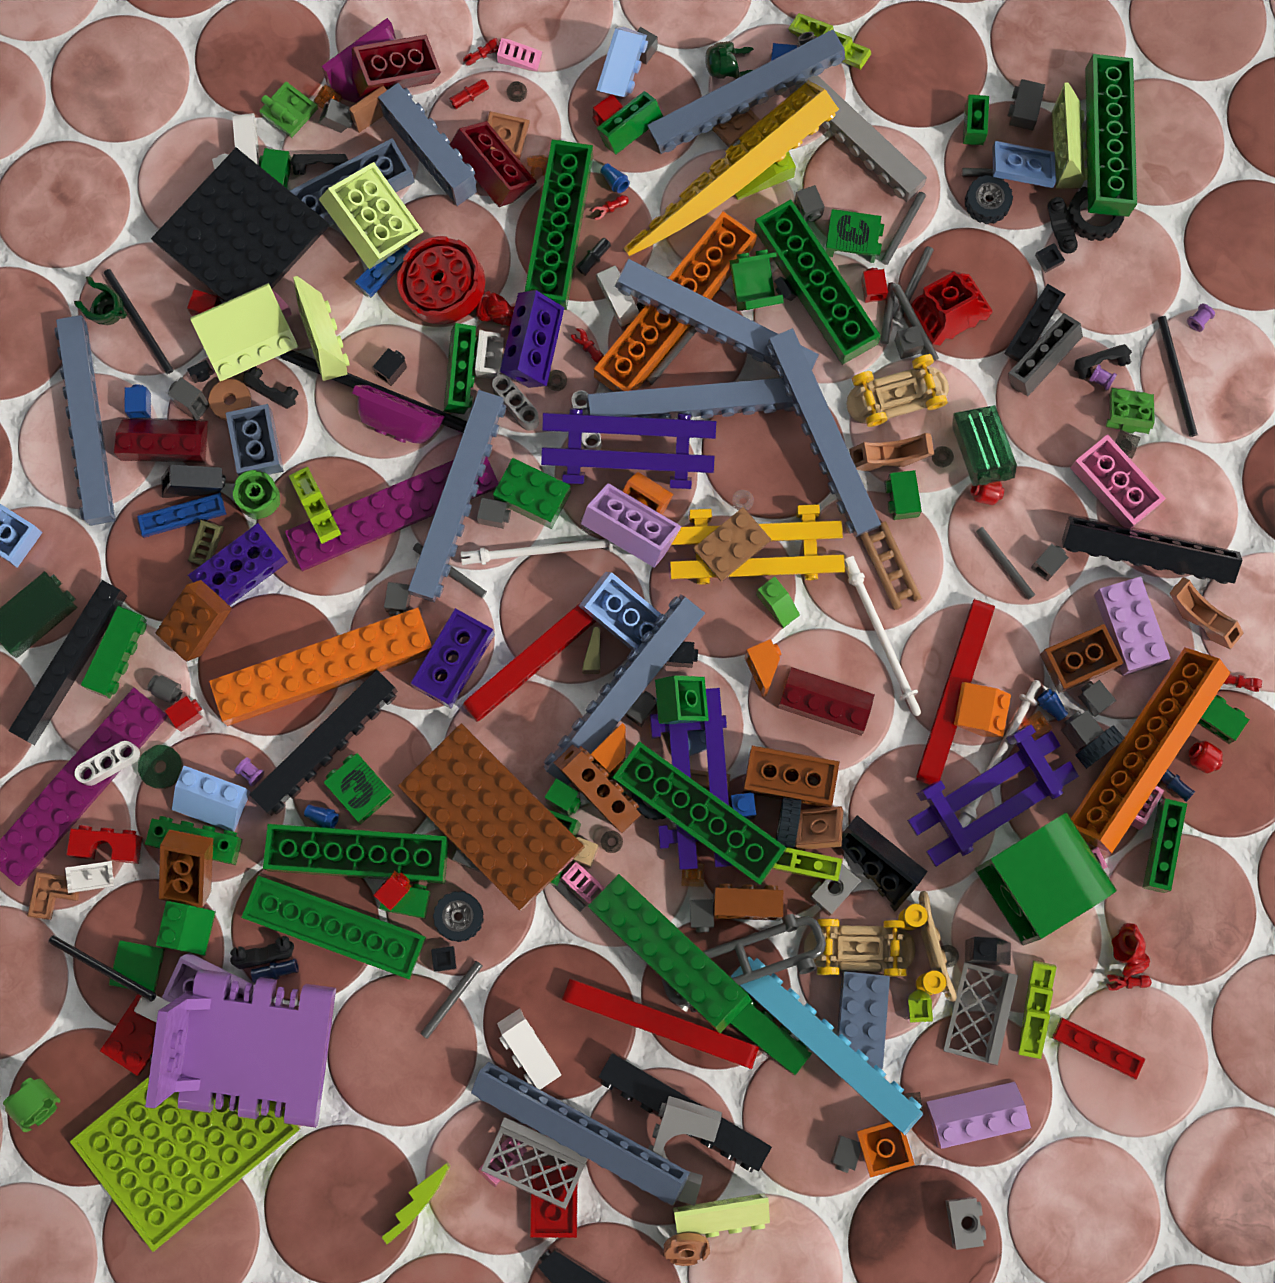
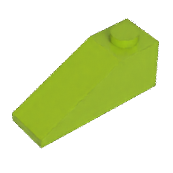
[735,151,796,200]
[773,848,842,881]

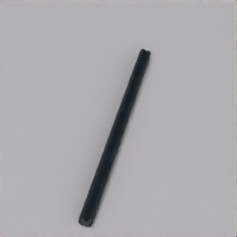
[280,350,467,433]

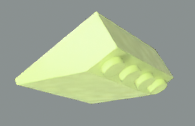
[1052,83,1087,188]
[319,162,424,269]
[293,276,350,381]
[190,283,298,382]
[673,1193,770,1238]

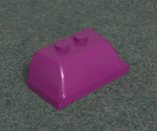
[322,18,396,103]
[352,385,444,444]

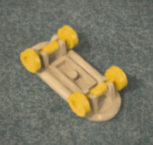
[846,354,949,427]
[898,891,957,1002]
[804,919,916,977]

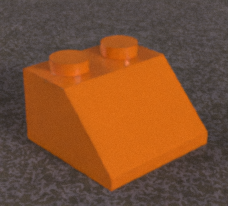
[623,472,674,515]
[744,639,782,697]
[954,682,1011,737]
[591,723,626,778]
[857,1121,915,1178]

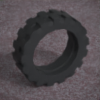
[1068,186,1125,241]

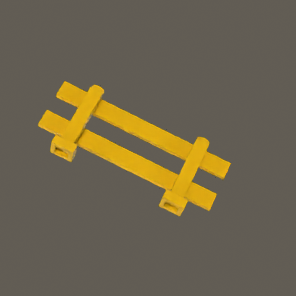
[670,505,845,585]

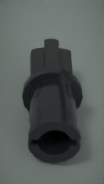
[576,238,611,276]

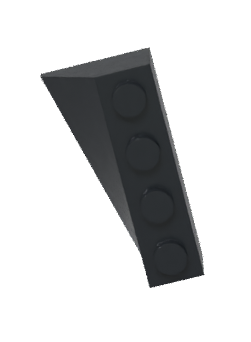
[841,815,928,911]

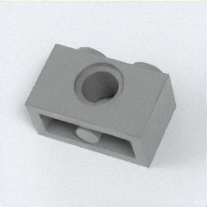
[810,864,861,916]
[945,1197,986,1250]

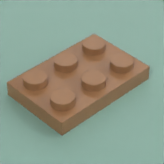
[693,507,771,582]

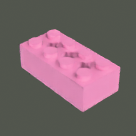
[1070,434,1166,529]

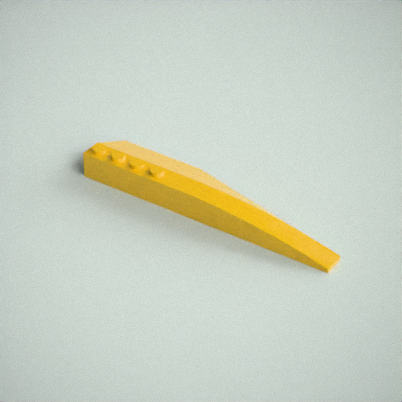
[623,80,839,256]

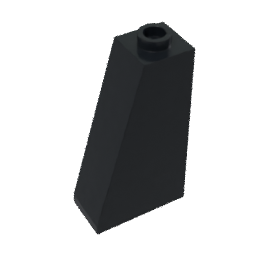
[538,1248,610,1283]

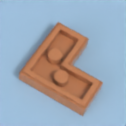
[712,109,760,147]
[27,872,80,920]

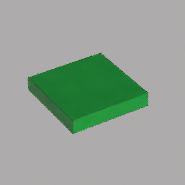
[109,940,165,993]

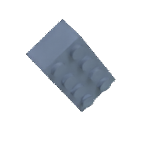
[837,971,890,1069]

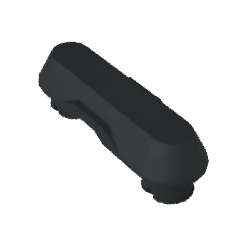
[290,154,348,175]
[1048,197,1078,254]
[1074,344,1132,379]
[243,366,299,409]
[230,936,294,969]

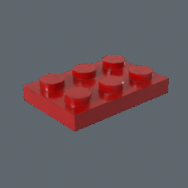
[100,994,156,1076]
[530,1165,578,1238]

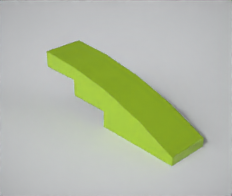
[788,13,871,70]
[289,467,342,544]
[1018,960,1057,1059]
[382,1163,451,1244]

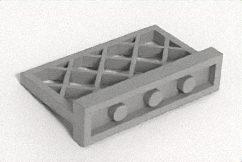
[944,962,1018,1066]
[481,1117,588,1210]

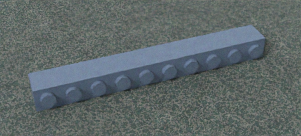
[648,29,845,154]
[614,259,819,370]
[54,315,116,526]
[766,328,881,537]
[586,378,794,419]
[408,390,506,603]
[543,594,705,785]
[471,1062,690,1206]

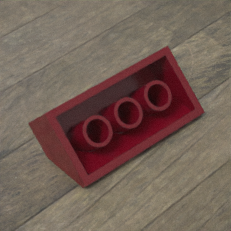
[352,34,441,97]
[449,121,537,207]
[114,419,208,463]
[778,667,875,736]

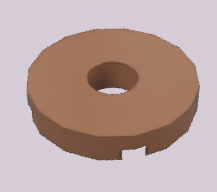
[208,379,252,421]
[664,1233,710,1266]

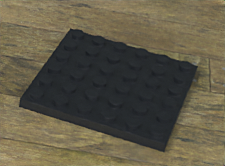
[151,147,330,302]

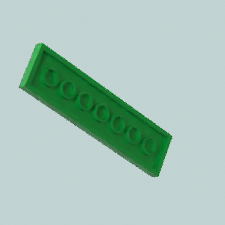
[241,875,426,980]

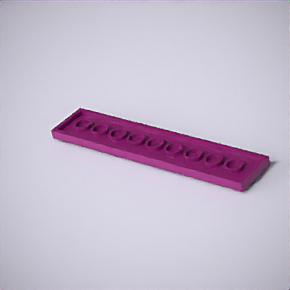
[285,457,499,571]
[0,687,168,886]

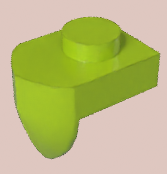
[908,989,933,1023]

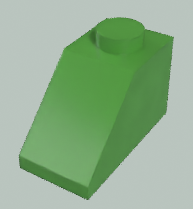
[756,576,800,628]

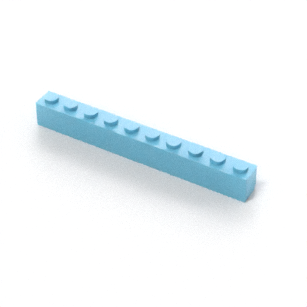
[731,957,923,1135]

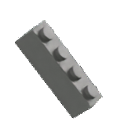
[1008,313,1083,397]

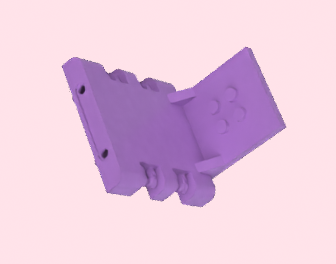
[145,969,336,1128]

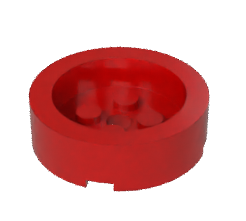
[397,236,485,325]

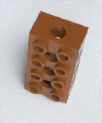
[553,744,641,833]
[743,746,840,808]

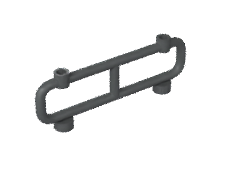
[662,914,826,1013]

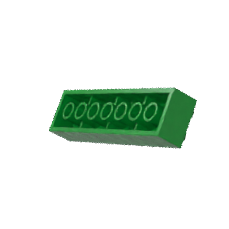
[1085,54,1137,217]
[525,139,593,310]
[754,199,881,365]
[613,741,787,885]
[263,824,449,884]
[588,874,752,1033]

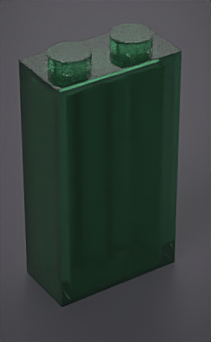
[952,405,1017,486]
[0,571,78,658]

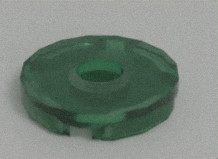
[138,745,183,789]

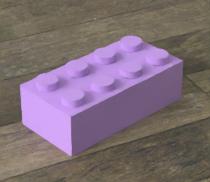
[1094,577,1170,676]

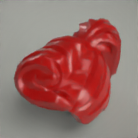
[476,290,515,327]
[1111,923,1150,980]

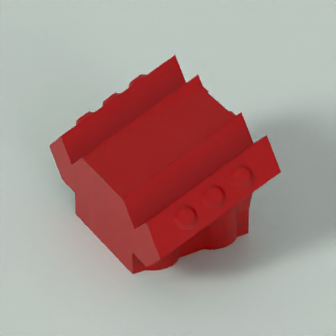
[911,271,993,346]

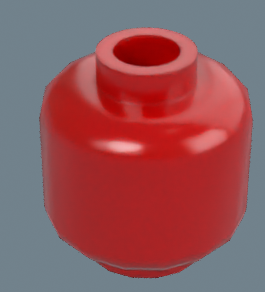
[970,475,1004,505]
[1188,741,1223,774]

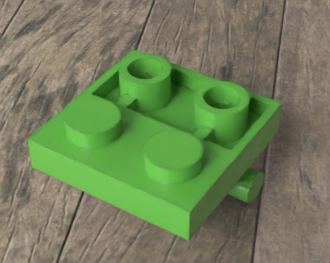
[259,82,318,138]
[1106,388,1155,434]

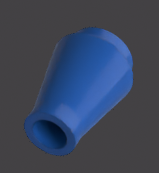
[600,163,630,193]
[1036,688,1068,721]
[304,804,339,828]

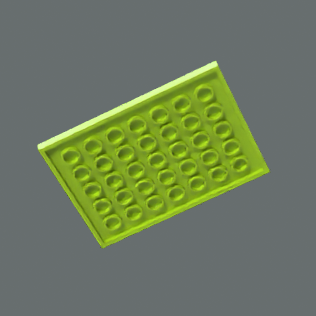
[70,1077,301,1252]

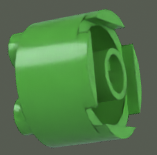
[233,470,280,519]
[3,1078,61,1132]

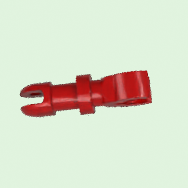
[463,38,500,66]
[589,195,629,220]
[571,328,604,363]
[1223,674,1262,692]
[1106,974,1152,991]

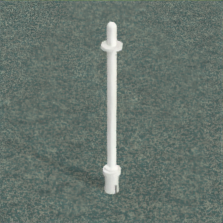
[461,539,617,565]
[844,556,921,716]
[958,680,1041,828]

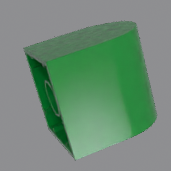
[975,812,1117,946]

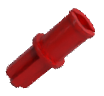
[449,79,489,110]

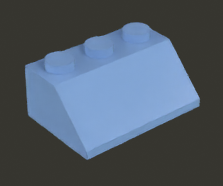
[596,27,648,97]
[172,766,251,832]

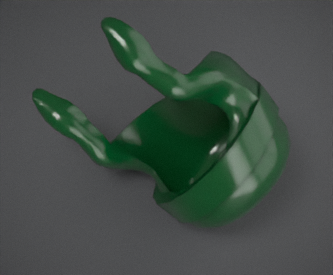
[705,41,754,79]
[74,276,127,325]

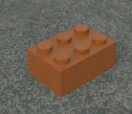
[155,580,233,662]
[1040,624,1123,694]
[159,830,213,908]
[713,884,784,921]

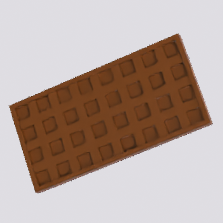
[398,723,585,911]

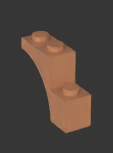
[849,433,934,472]
[1170,577,1244,650]

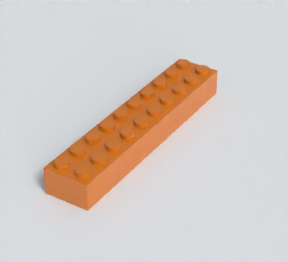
[594,211,757,392]
[209,608,432,726]
[1071,647,1230,853]

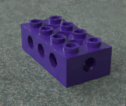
[500,290,565,388]
[188,523,288,606]
[411,608,495,709]

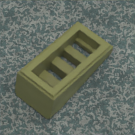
[188,520,224,565]
[582,627,600,674]

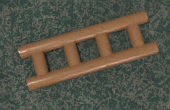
[860,521,922,610]

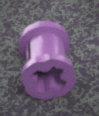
[1187,303,1215,332]
[1089,364,1117,391]
[235,757,264,787]

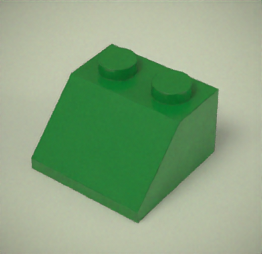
[655,676,709,724]
[156,901,216,956]

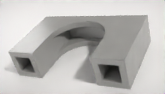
[648,1096,722,1206]

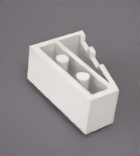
[497,1008,561,1090]

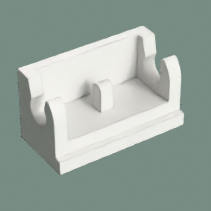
[475,330,504,379]
[65,861,114,893]

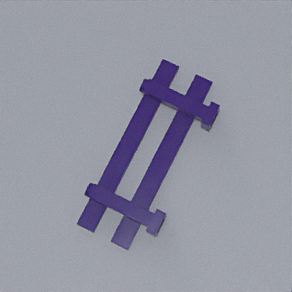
[541,408,717,489]
[650,688,733,870]
[907,724,1079,867]

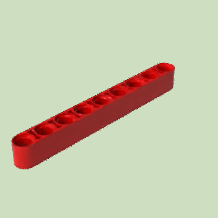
[916,599,995,785]
[462,601,596,722]
[562,979,760,1069]

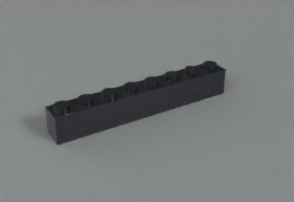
[1062,516,1243,584]
[8,580,127,746]
[249,670,398,816]
[599,1053,772,1173]

